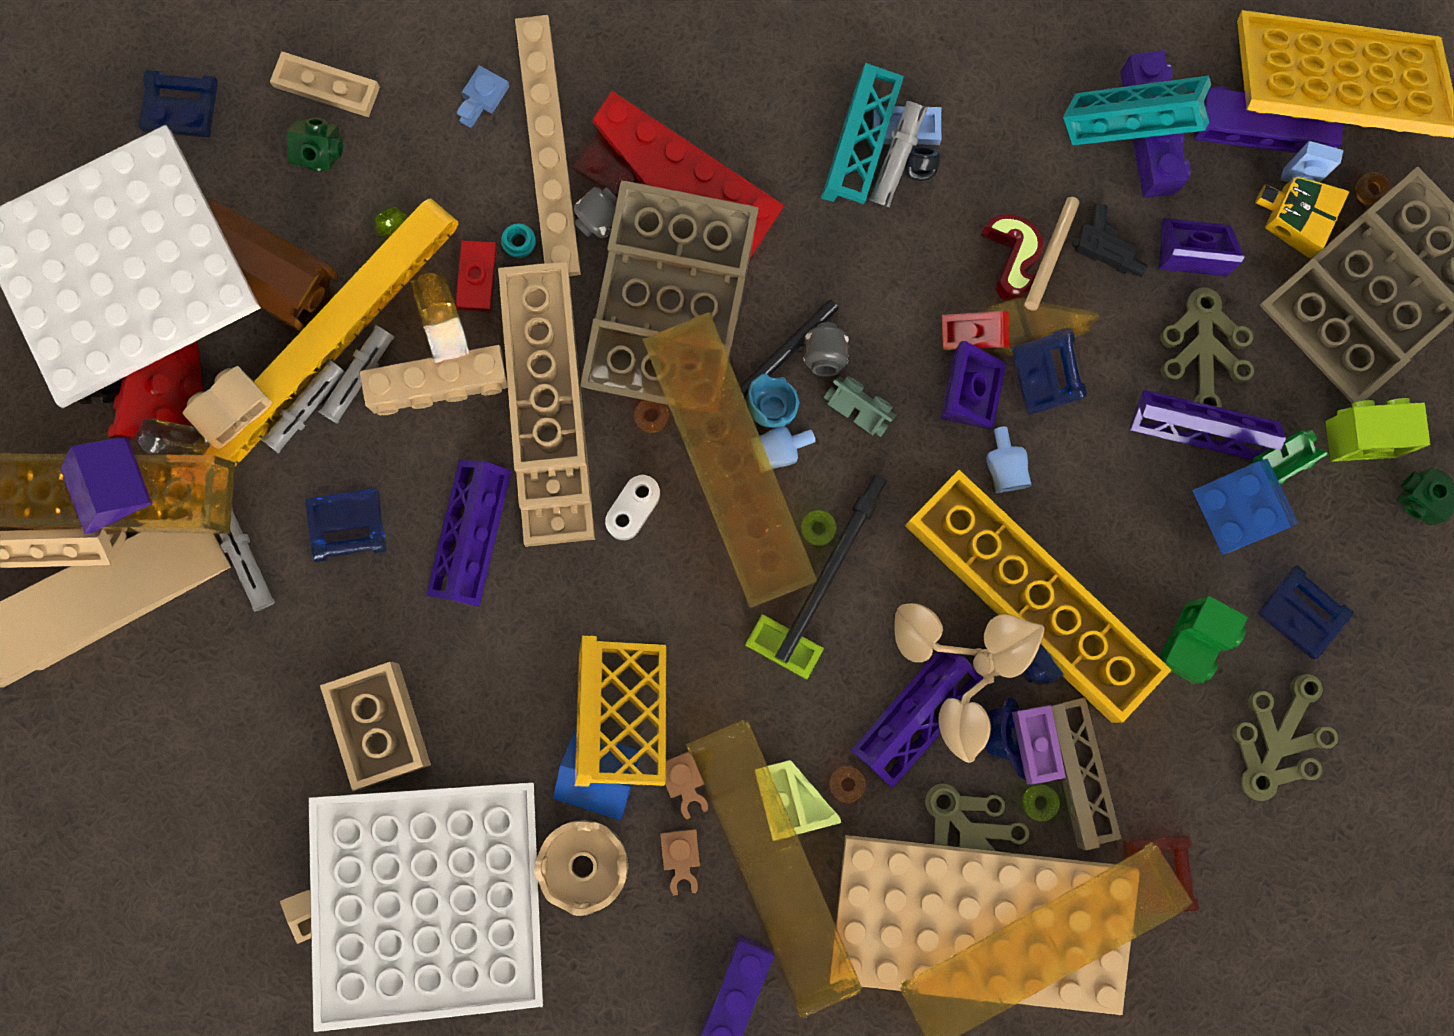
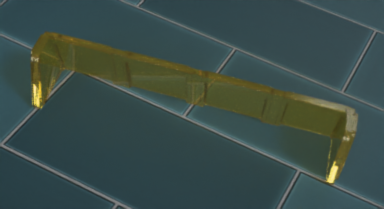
[686,720,862,1018]
[900,843,1192,1036]

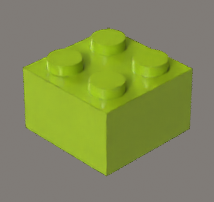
[1325,398,1430,462]

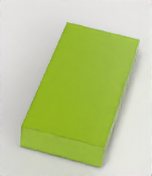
[745,614,824,680]

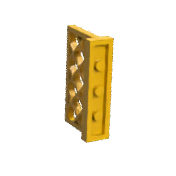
[575,635,666,787]

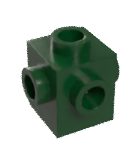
[287,118,344,171]
[1396,467,1454,526]

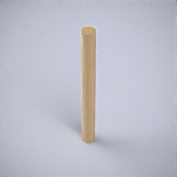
[1024,197,1080,311]

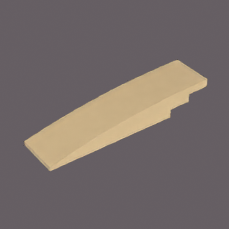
[498,261,595,547]
[0,506,232,687]

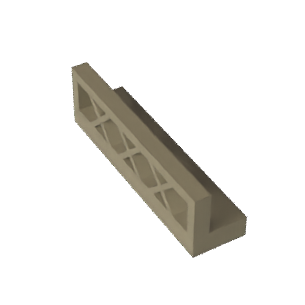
[1051,697,1121,850]

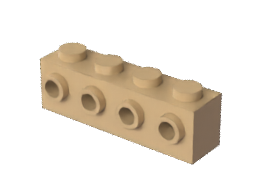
[360,345,508,415]

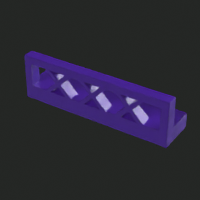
[1130,389,1286,460]
[426,460,511,607]
[851,644,983,788]

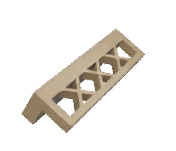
[0,528,127,568]

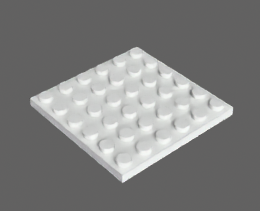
[0,125,260,408]
[309,782,543,1032]

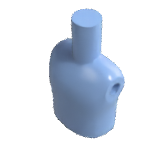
[748,427,816,473]
[986,427,1032,493]

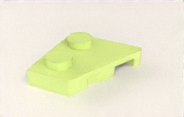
[756,760,841,840]

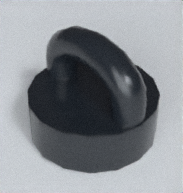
[905,146,941,181]

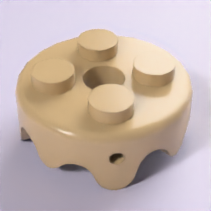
[534,820,628,916]

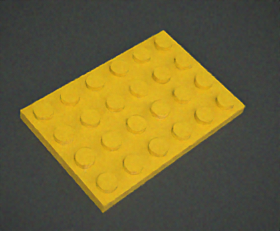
[1237,10,1454,138]

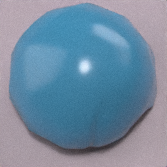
[746,373,800,428]

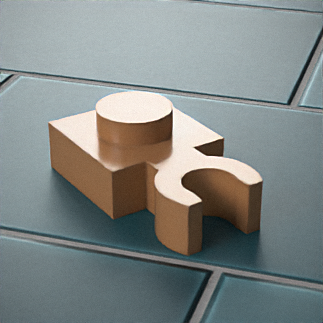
[665,751,708,819]
[660,829,700,896]

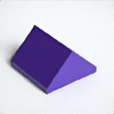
[1159,218,1244,277]
[940,341,1006,429]
[60,437,153,534]

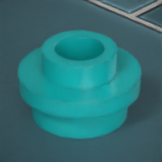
[501,224,536,258]

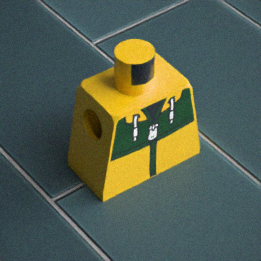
[1255,177,1349,258]

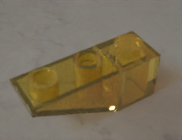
[410,273,469,363]
[985,298,1100,356]

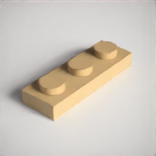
[270,51,380,117]

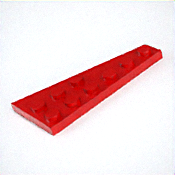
[593,91,784,258]
[107,341,204,443]

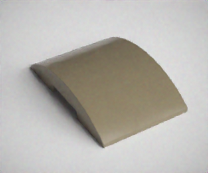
[1260,167,1454,403]
[580,180,759,415]

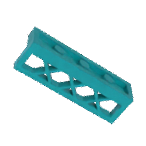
[821,63,904,204]
[1063,76,1211,145]

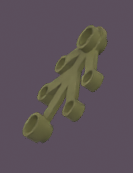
[1160,287,1254,408]
[1232,674,1338,801]
[925,784,1029,851]

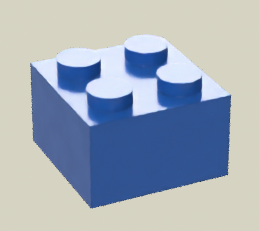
[1192,458,1298,555]

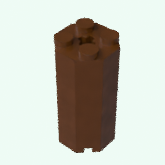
[207,199,338,332]

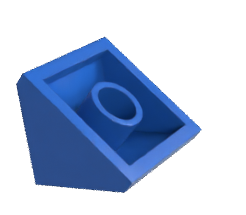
[553,730,642,821]

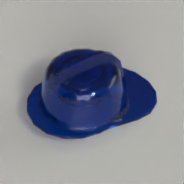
[985,698,1026,780]

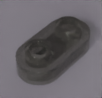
[135,419,210,461]

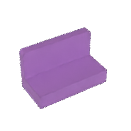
[1012,705,1066,784]

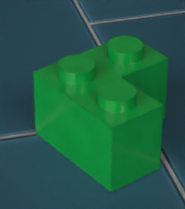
[1159,596,1248,684]

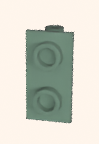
[824,376,896,437]

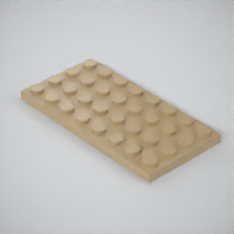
[830,835,1139,1015]

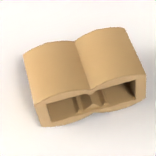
[182,366,273,449]

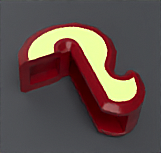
[980,214,1043,303]

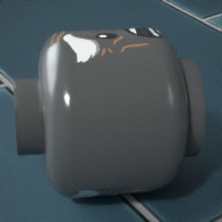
[574,187,617,238]
[804,322,849,377]

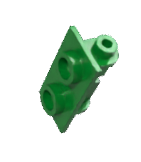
[1249,429,1328,485]

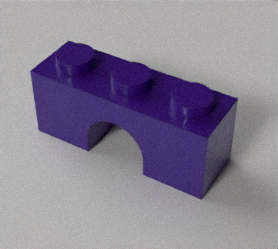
[699,935,774,1036]

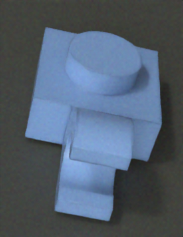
[457,65,509,128]

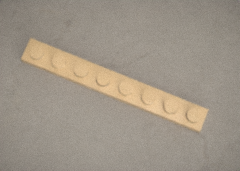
[515,15,581,276]

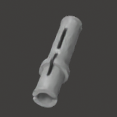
[869,101,928,208]
[318,325,395,424]
[260,359,345,454]
[210,507,275,612]

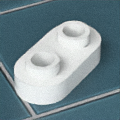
[605,475,660,540]

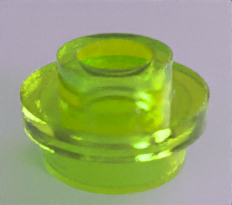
[374,207,408,238]
[801,510,836,546]
[1022,785,1059,821]

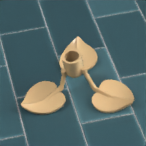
[895,603,1045,763]

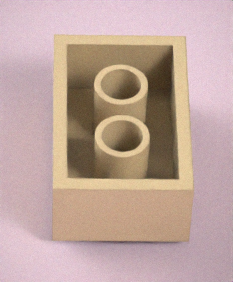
[320,662,431,791]

